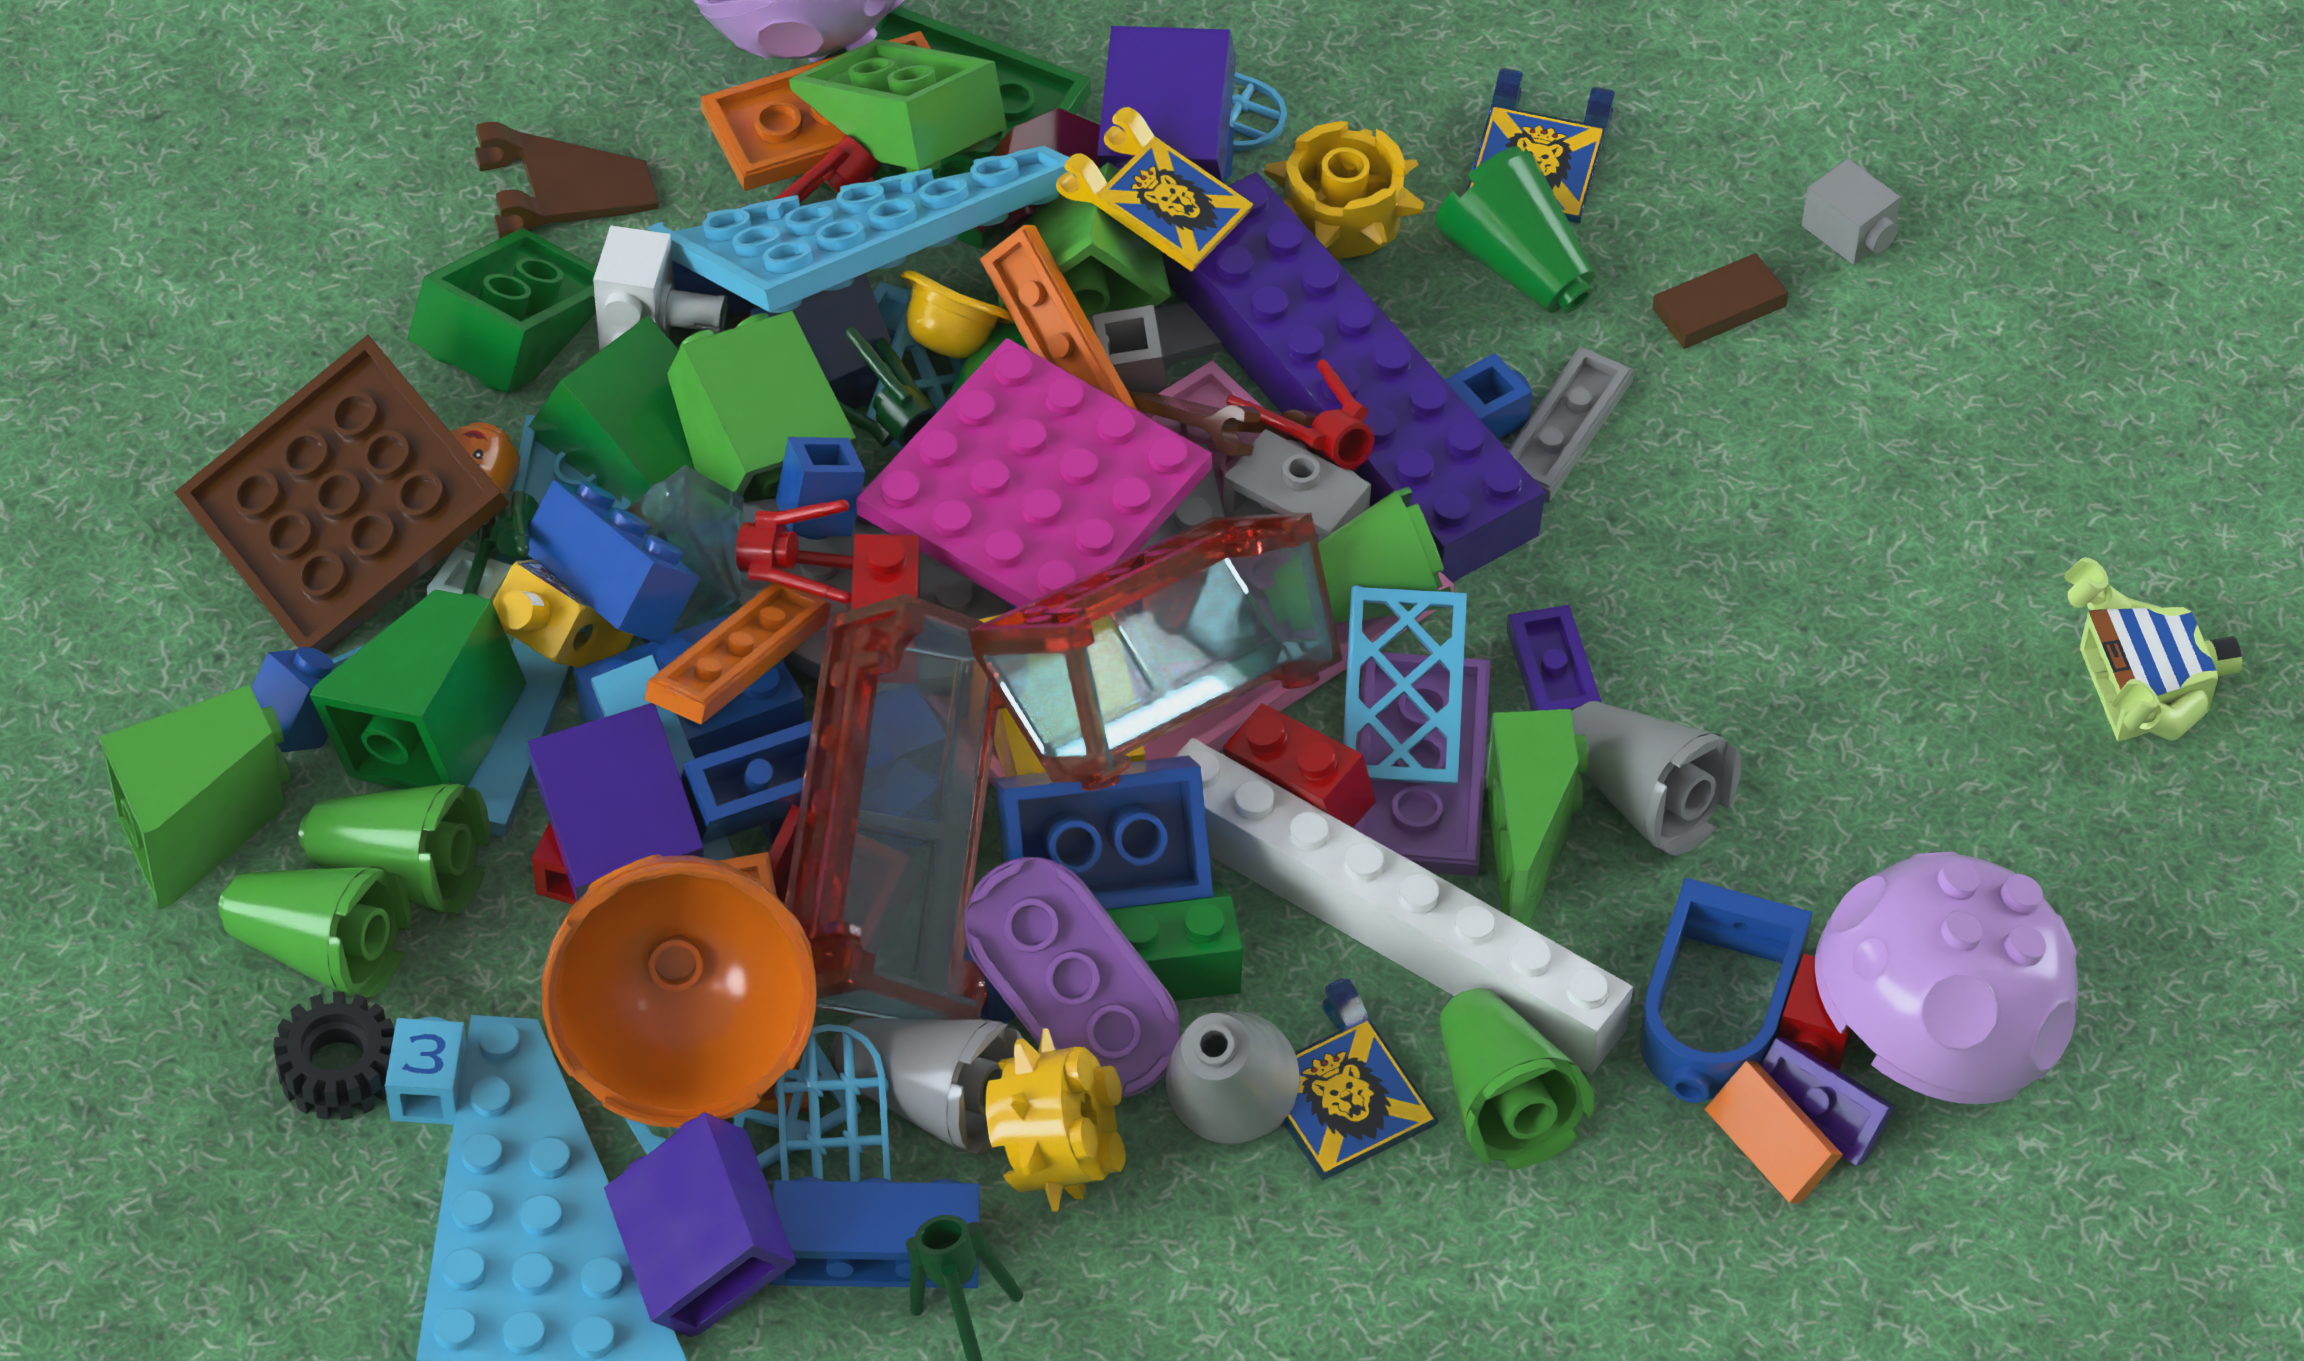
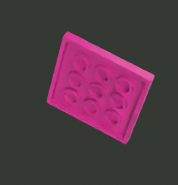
[856,338,1212,610]

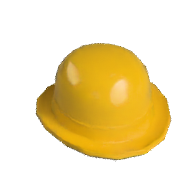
[900,270,1015,359]

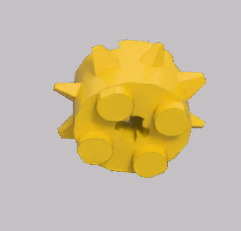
[1264,121,1425,261]
[986,1028,1126,1212]

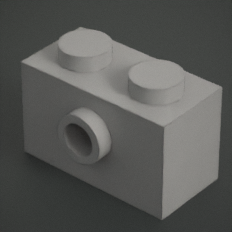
[1223,429,1371,556]

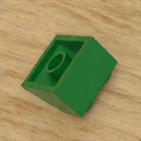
[1105,881,1243,1001]

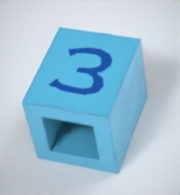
[385,1017,467,1125]

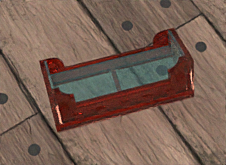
[968,512,1343,791]
[785,594,1033,1020]

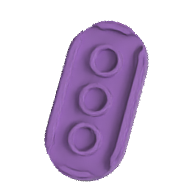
[964,857,1180,1097]

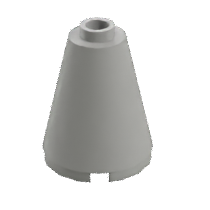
[1571,701,1741,856]
[1166,1011,1301,1145]
[830,1018,1022,1154]

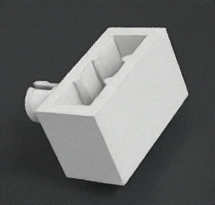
[593,225,728,351]

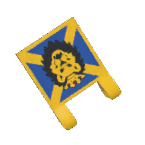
[1056,107,1254,272]

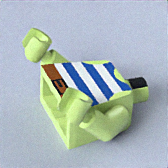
[2064,557,2242,741]

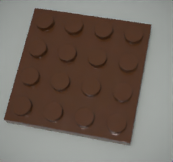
[174,334,510,654]

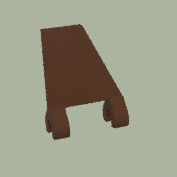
[475,121,659,239]
[1128,391,1319,457]

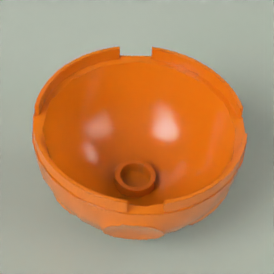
[542,854,817,1128]

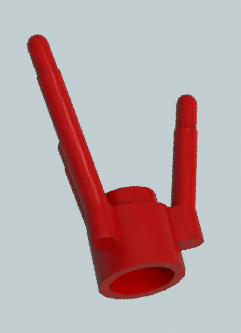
[773,135,881,203]
[1226,359,1374,471]
[735,499,854,604]

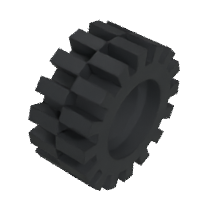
[273,992,394,1120]

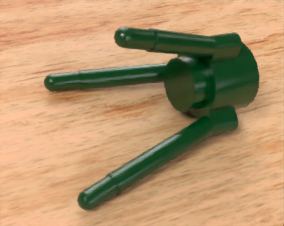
[838,327,937,447]
[462,491,539,595]
[906,1215,1023,1361]

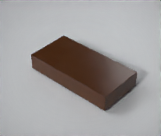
[1652,253,1788,349]

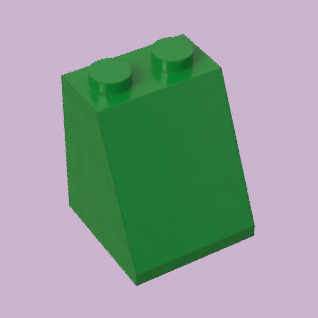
[528,315,697,517]
[310,589,527,789]

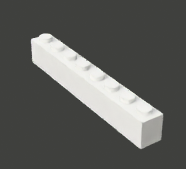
[1175,737,1633,1075]

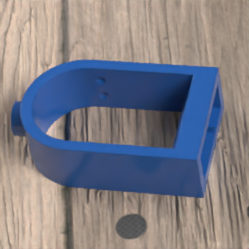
[1640,878,1813,1103]

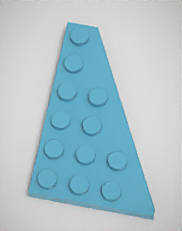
[647,146,1077,313]
[416,1015,687,1361]

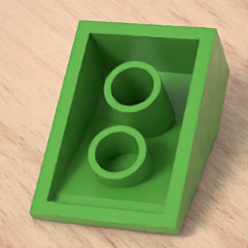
[789,39,1007,173]
[1485,709,1588,927]

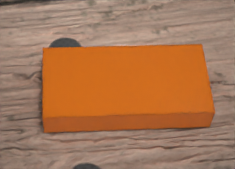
[1704,1060,1843,1204]

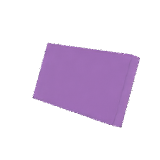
[1354,652,1491,876]

